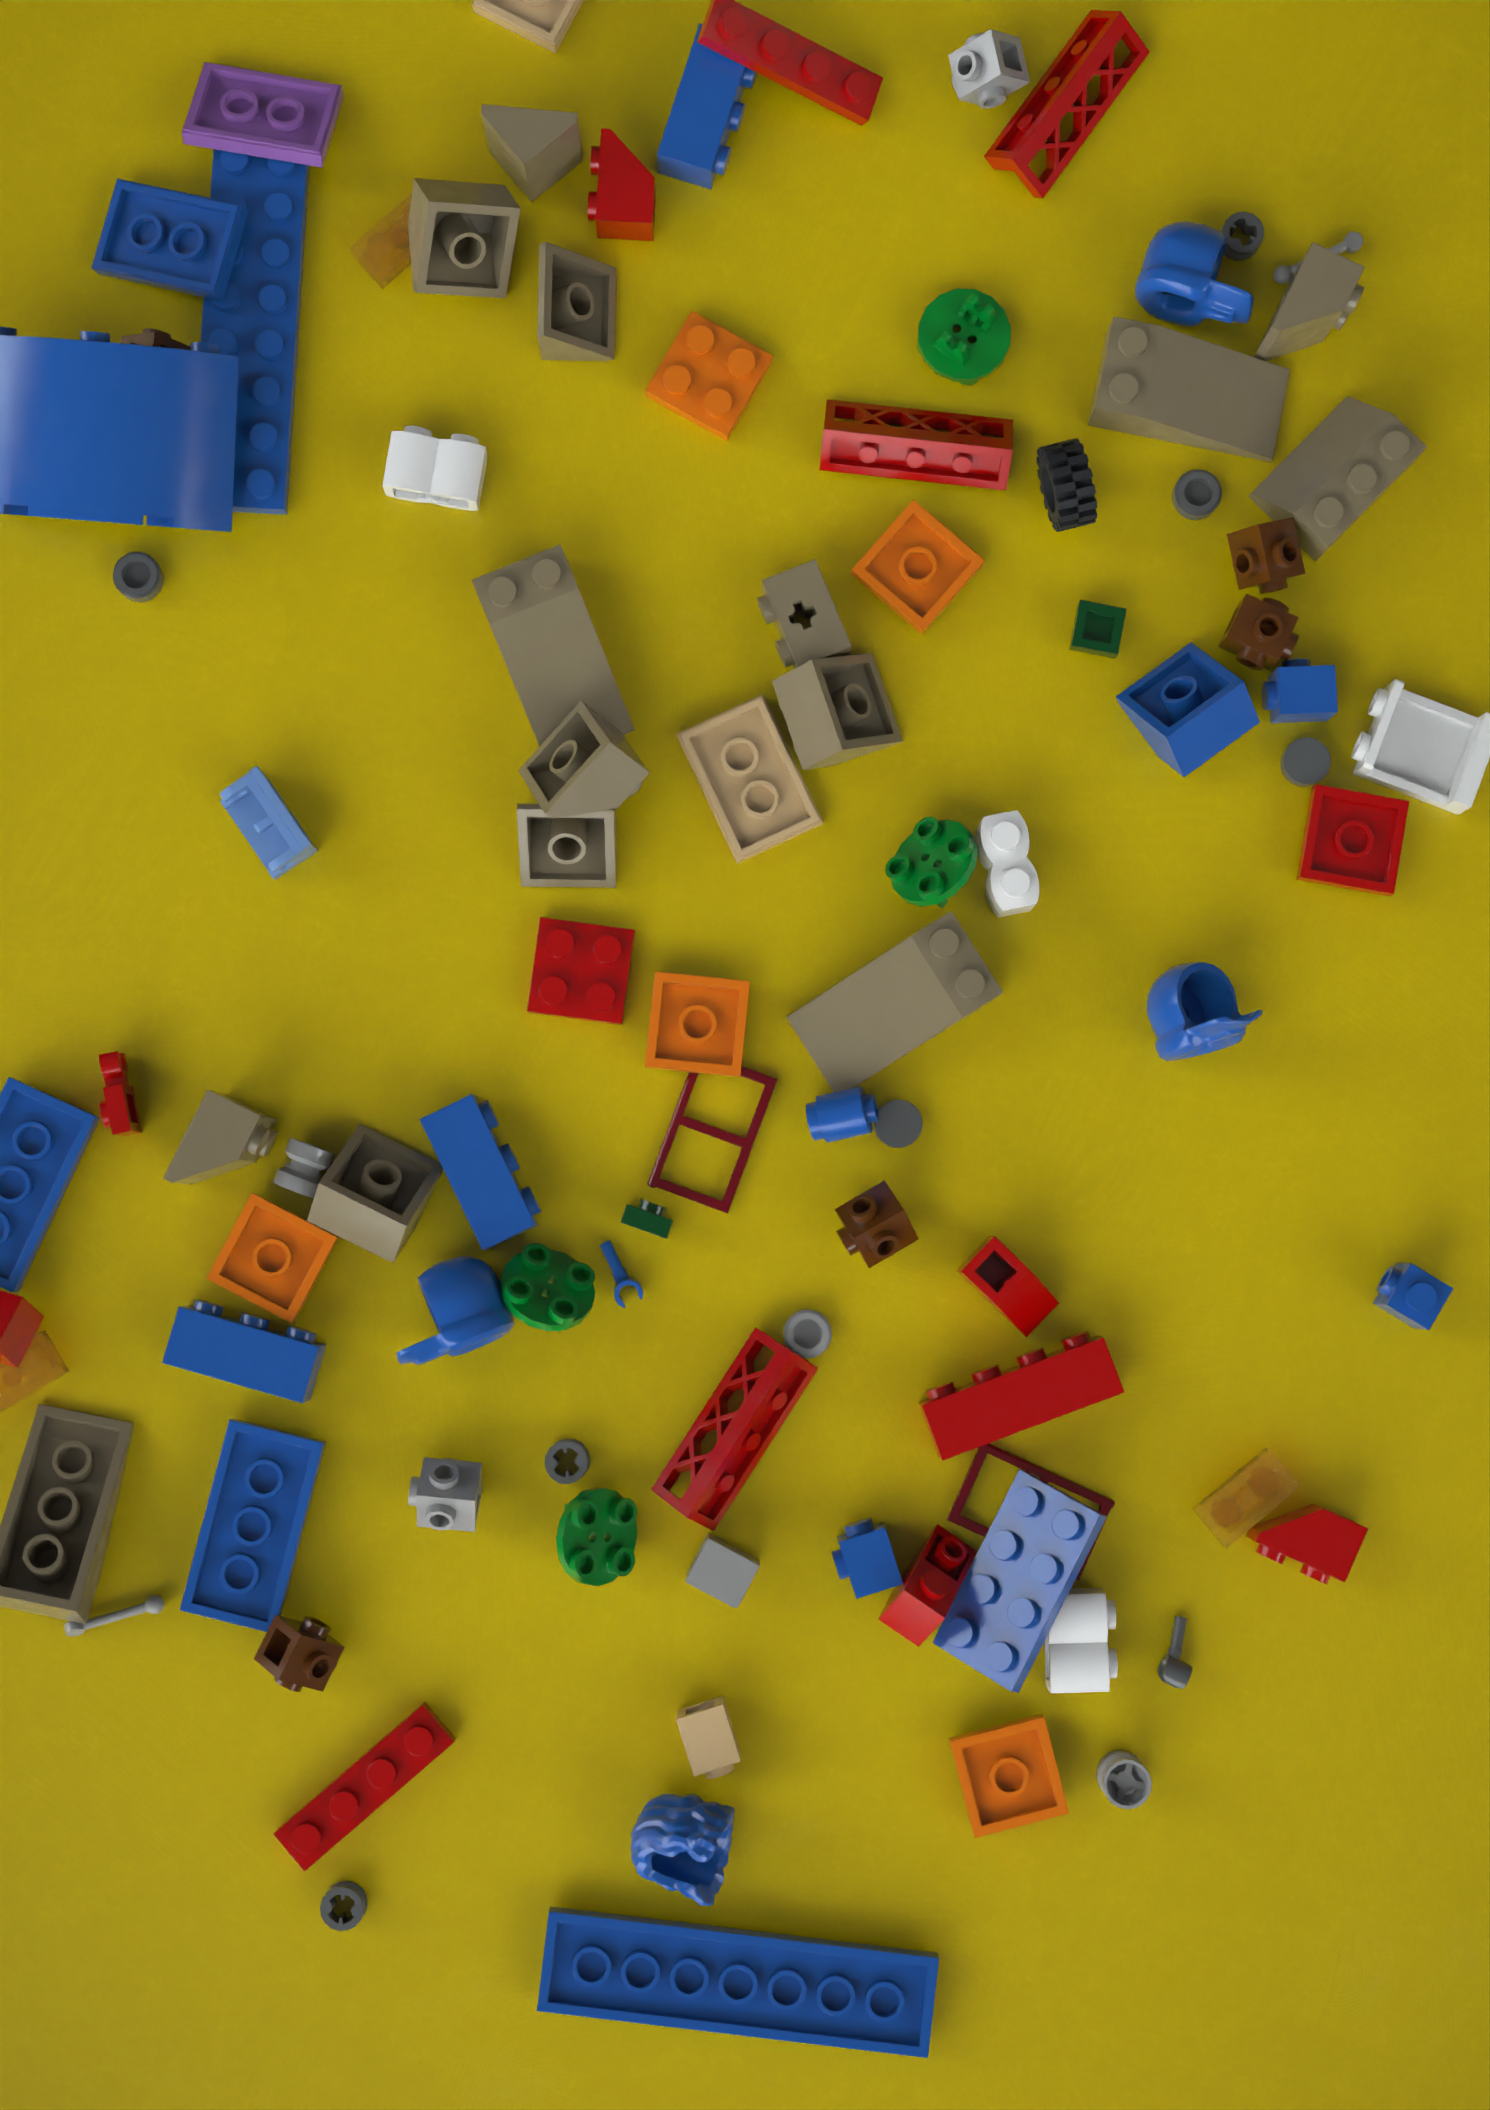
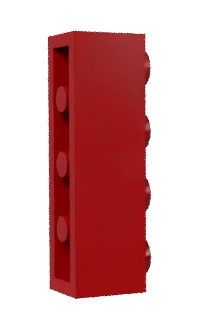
[918,1331,1125,1461]

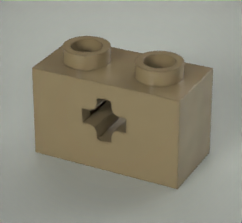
[757,559,852,669]

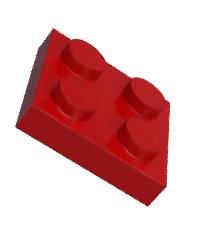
[1296,784,1410,896]
[527,917,635,1025]

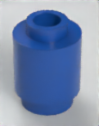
[805,1086,879,1143]

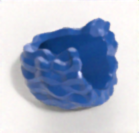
[631,1794,735,1906]

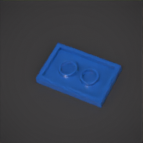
[91,179,249,301]

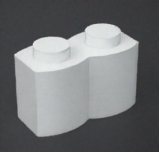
[382,426,488,511]
[975,810,1039,918]
[1044,1587,1118,1693]

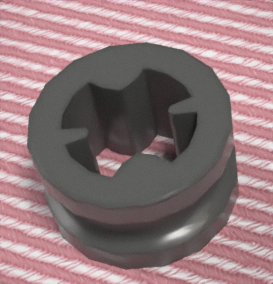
[1221,212,1264,261]
[545,1439,590,1484]
[320,1881,368,1931]

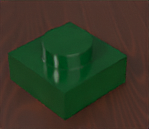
[1069,600,1126,659]
[621,1199,674,1239]

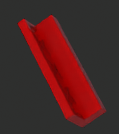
[984,10,1150,199]
[819,399,1013,490]
[651,1327,818,1531]

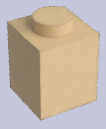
[676,1696,741,1779]

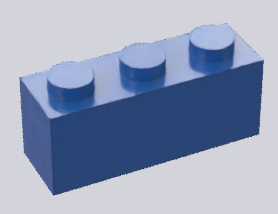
[657,23,757,190]
[420,1094,542,1250]
[162,1299,326,1403]

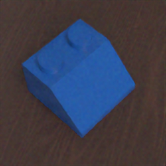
[1116,642,1260,777]

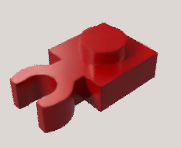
[99,1051,142,1137]

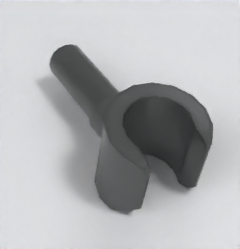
[1157,1616,1192,1689]

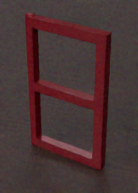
[647,1066,777,1214]
[947,1443,1115,1580]

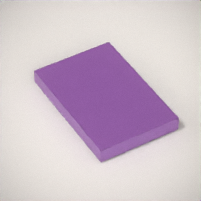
[182,62,343,168]

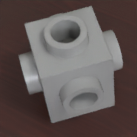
[948,29,1030,109]
[408,1457,482,1532]

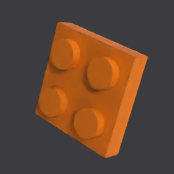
[645,311,773,441]
[851,500,985,635]
[645,971,750,1078]
[206,1193,340,1323]
[949,1714,1069,1838]

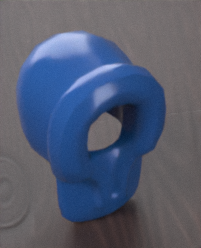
[1135,221,1254,327]
[1146,961,1263,1061]
[396,1256,515,1365]

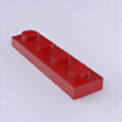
[697,0,883,126]
[273,1702,456,1872]

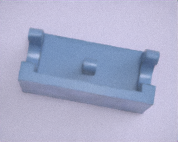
[219,766,318,880]

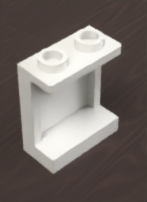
[1351,679,1490,815]

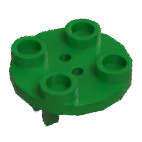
[917,288,1011,385]
[885,816,978,909]
[499,1243,596,1333]
[556,1487,637,1586]

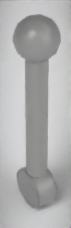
[1273,231,1363,284]
[64,1595,164,1637]

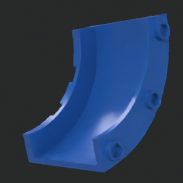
[0,326,239,532]

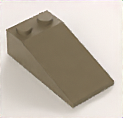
[1088,316,1290,462]
[472,544,635,747]
[787,911,1003,1092]
[0,1404,134,1624]

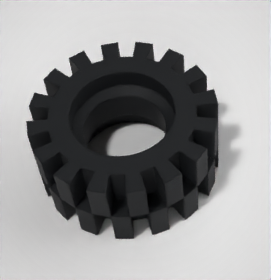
[1036,438,1097,532]

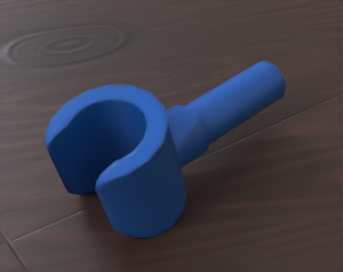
[600,1240,643,1308]

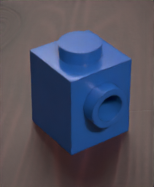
[1262,659,1338,723]
[1373,1263,1453,1330]
[831,1518,903,1599]

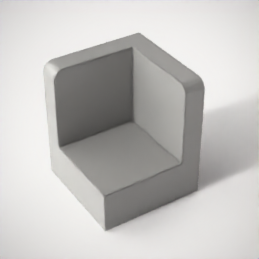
[685,1533,760,1608]

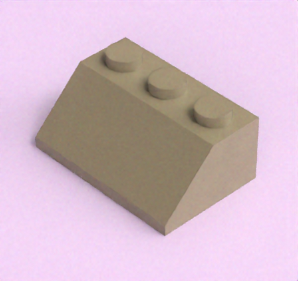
[1248,396,1427,562]

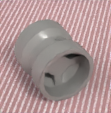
[273,1137,336,1198]
[1096,1750,1152,1809]

